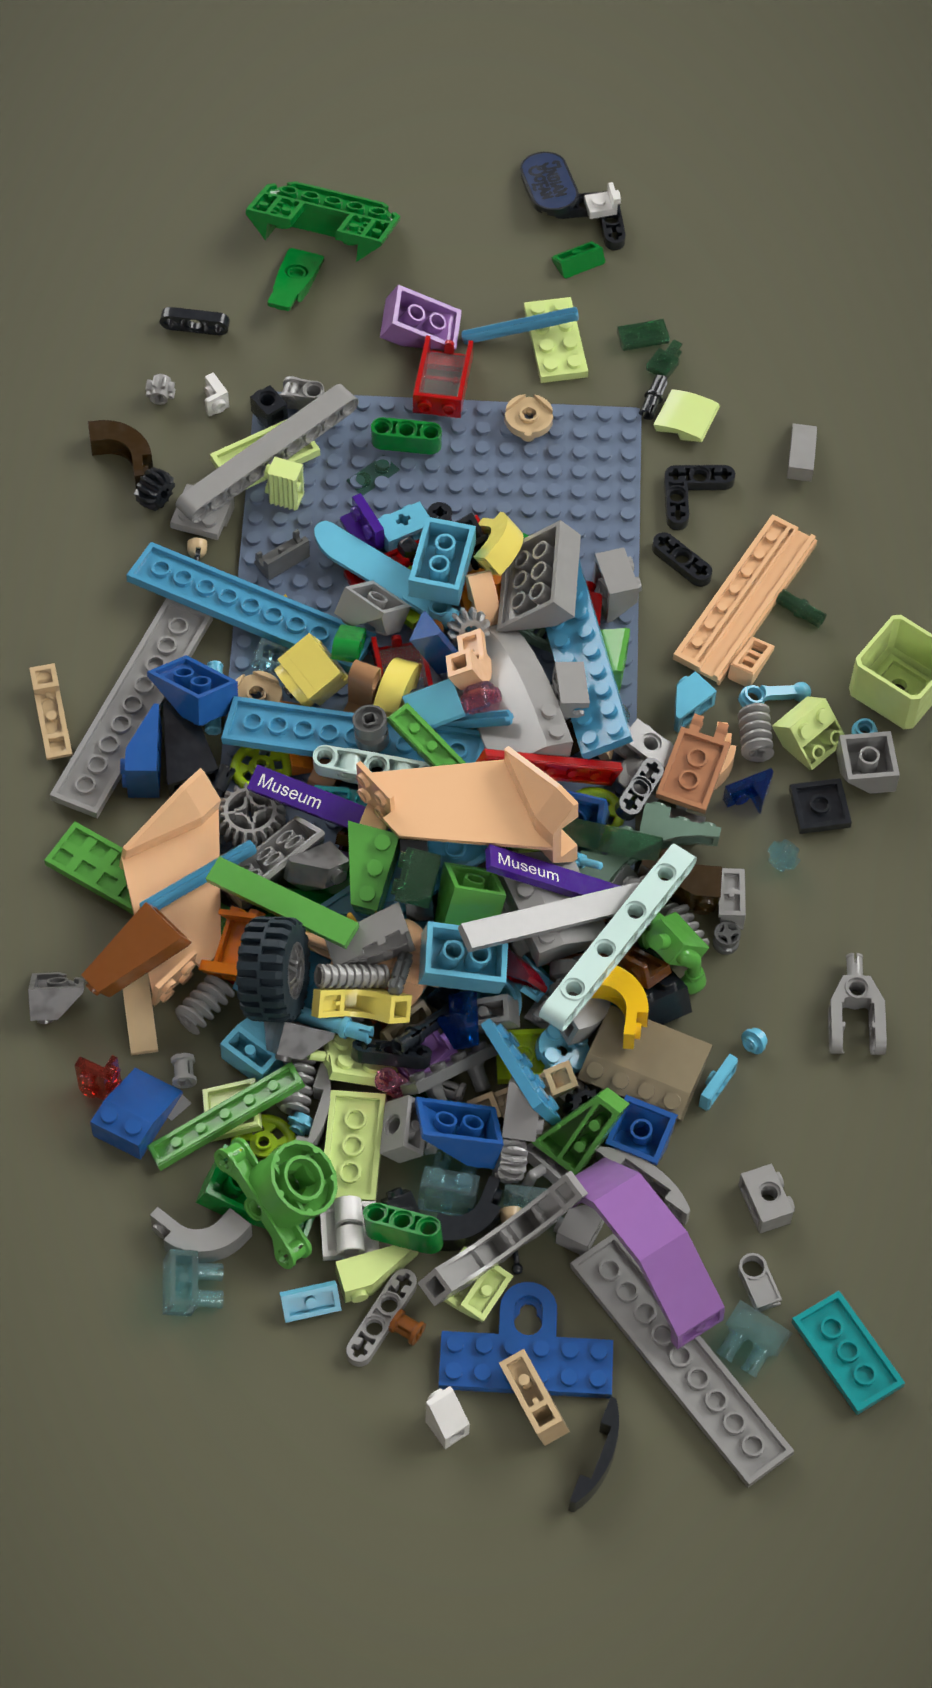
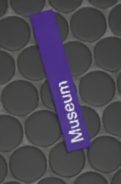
[247,764,393,832]
[485,844,620,898]

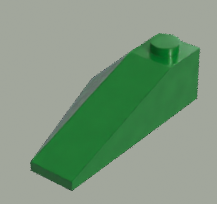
[196,1144,315,1238]

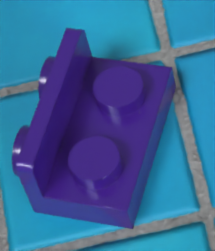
[340,493,384,550]

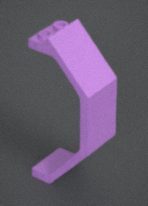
[570,1157,725,1349]

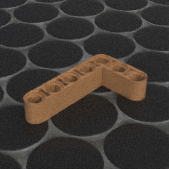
[307,660,381,787]

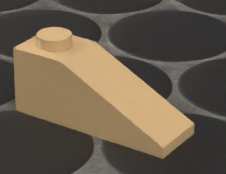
[499,1349,570,1446]

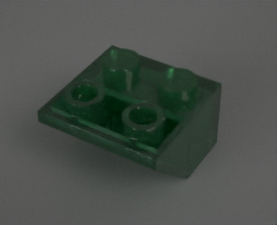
[391,847,442,909]

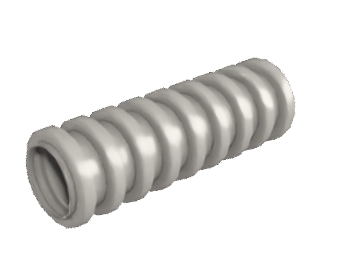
[314,964,390,988]

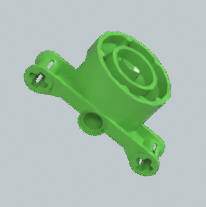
[214,1137,338,1269]

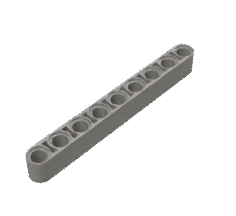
[176,384,359,523]

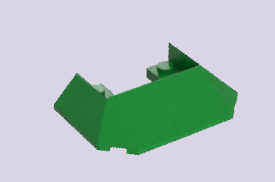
[245,181,400,262]

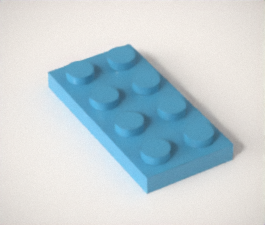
[480,1018,561,1126]

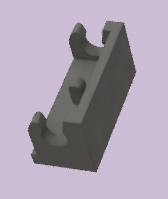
[254,529,310,580]

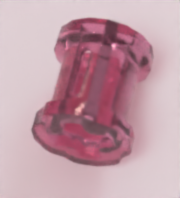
[375,1067,408,1098]

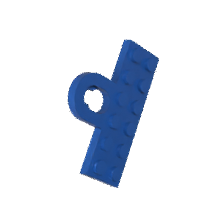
[438,1282,613,1398]

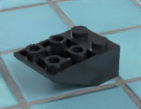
[643,948,692,1025]

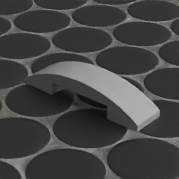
[296,1063,331,1147]
[595,1147,690,1225]

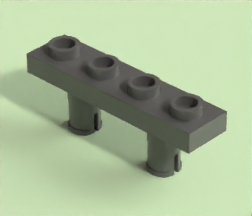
[400,1040,498,1101]

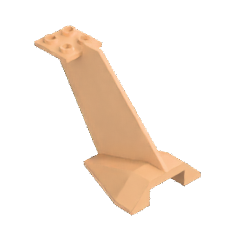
[356,746,579,863]
[119,768,221,1007]

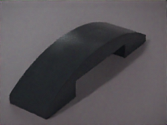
[569,1397,619,1512]

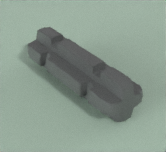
[388,951,413,996]

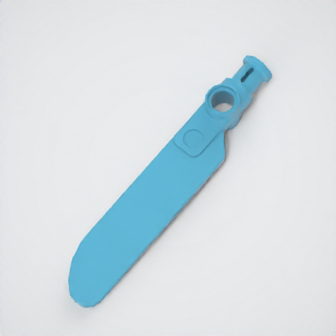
[314,521,472,632]

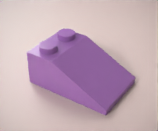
[380,285,462,351]

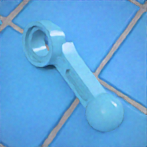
[738,682,811,707]

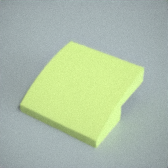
[653,389,720,442]
[444,1246,513,1322]

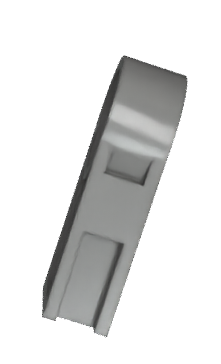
[738,1253,782,1313]

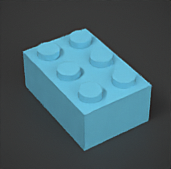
[408,516,476,606]
[418,921,508,994]

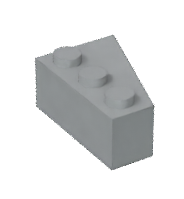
[325,902,415,965]

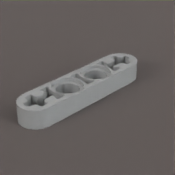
[346,1269,417,1367]

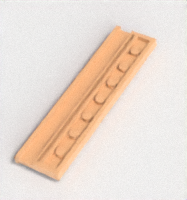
[673,514,817,685]

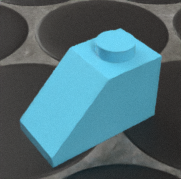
[674,671,717,733]

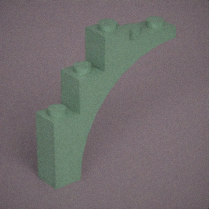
[578,802,721,883]

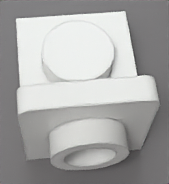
[584,182,621,219]
[204,372,230,417]

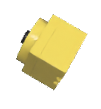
[274,633,348,707]

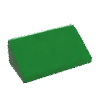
[551,241,605,278]

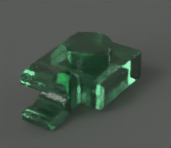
[646,339,682,379]

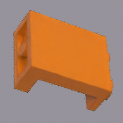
[198,906,265,981]

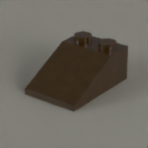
[636,860,722,915]

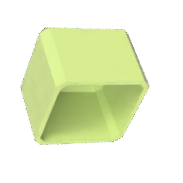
[849,615,932,729]

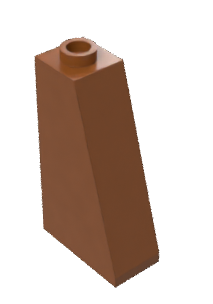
[81,902,192,998]

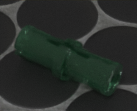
[776,589,827,628]

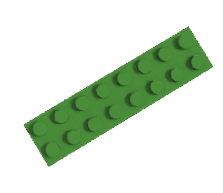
[44,821,230,936]

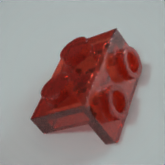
[74,1055,122,1101]

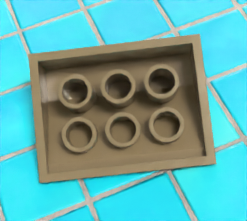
[578,1005,713,1122]

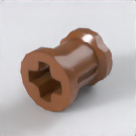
[388,1309,426,1346]

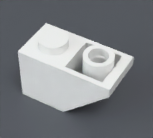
[425,1386,470,1449]

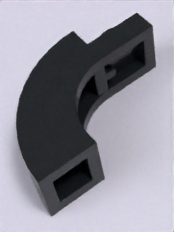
[436,1175,503,1251]

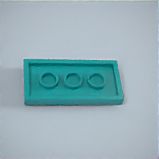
[791,1291,905,1415]

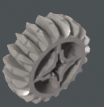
[219,782,286,848]

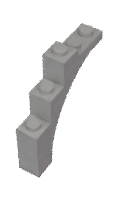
[418,1171,588,1306]

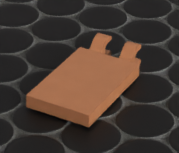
[655,713,731,814]

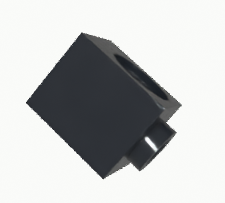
[250,385,288,428]

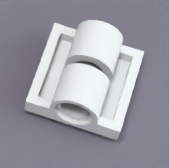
[320,1196,379,1261]

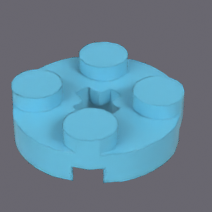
[535,1024,590,1074]

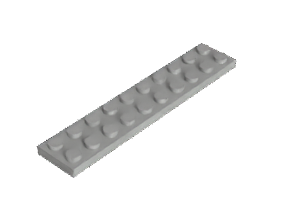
[50,598,213,819]
[570,1233,794,1488]

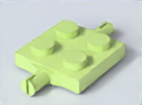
[307,1034,398,1087]

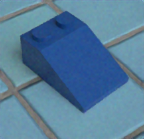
[147,655,238,726]
[120,704,162,798]
[90,1068,183,1160]
[415,1097,504,1169]

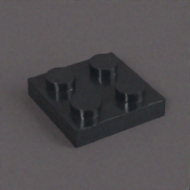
[789,778,852,834]

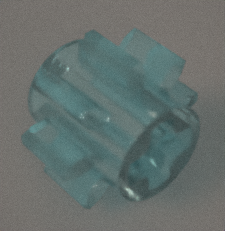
[767,839,801,872]

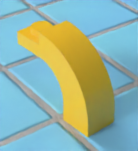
[591,966,649,1050]

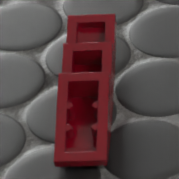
[506,948,548,993]

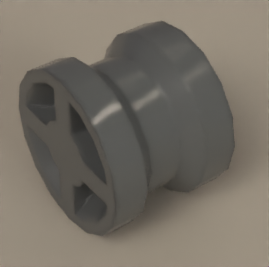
[713,921,741,955]

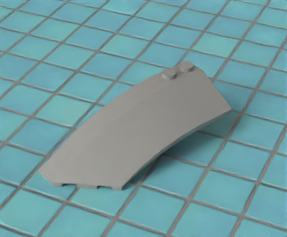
[459,624,573,757]

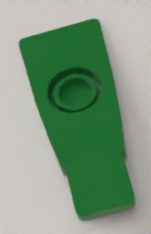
[267,248,324,311]

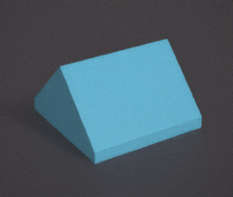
[402,679,466,729]

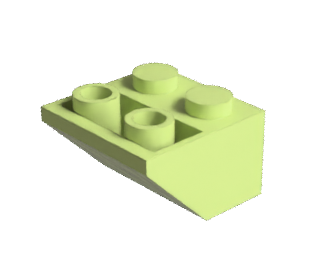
[772,696,845,770]

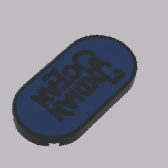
[520,152,579,216]

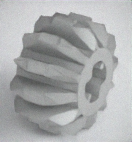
[447,607,490,647]
[491,1137,529,1184]

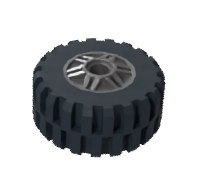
[236,916,311,1023]

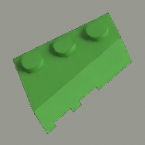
[348,821,401,916]
[532,1087,629,1175]

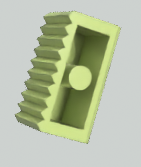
[264,457,305,511]

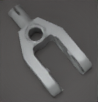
[828,953,887,1055]

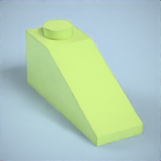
[335,1245,419,1303]

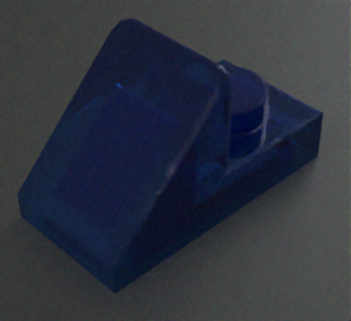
[723,768,774,814]
[437,990,479,1050]

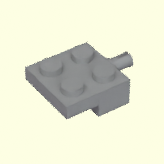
[170,484,235,540]

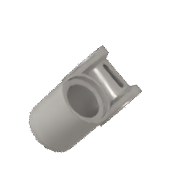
[279,376,325,410]

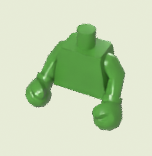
[637,912,709,995]

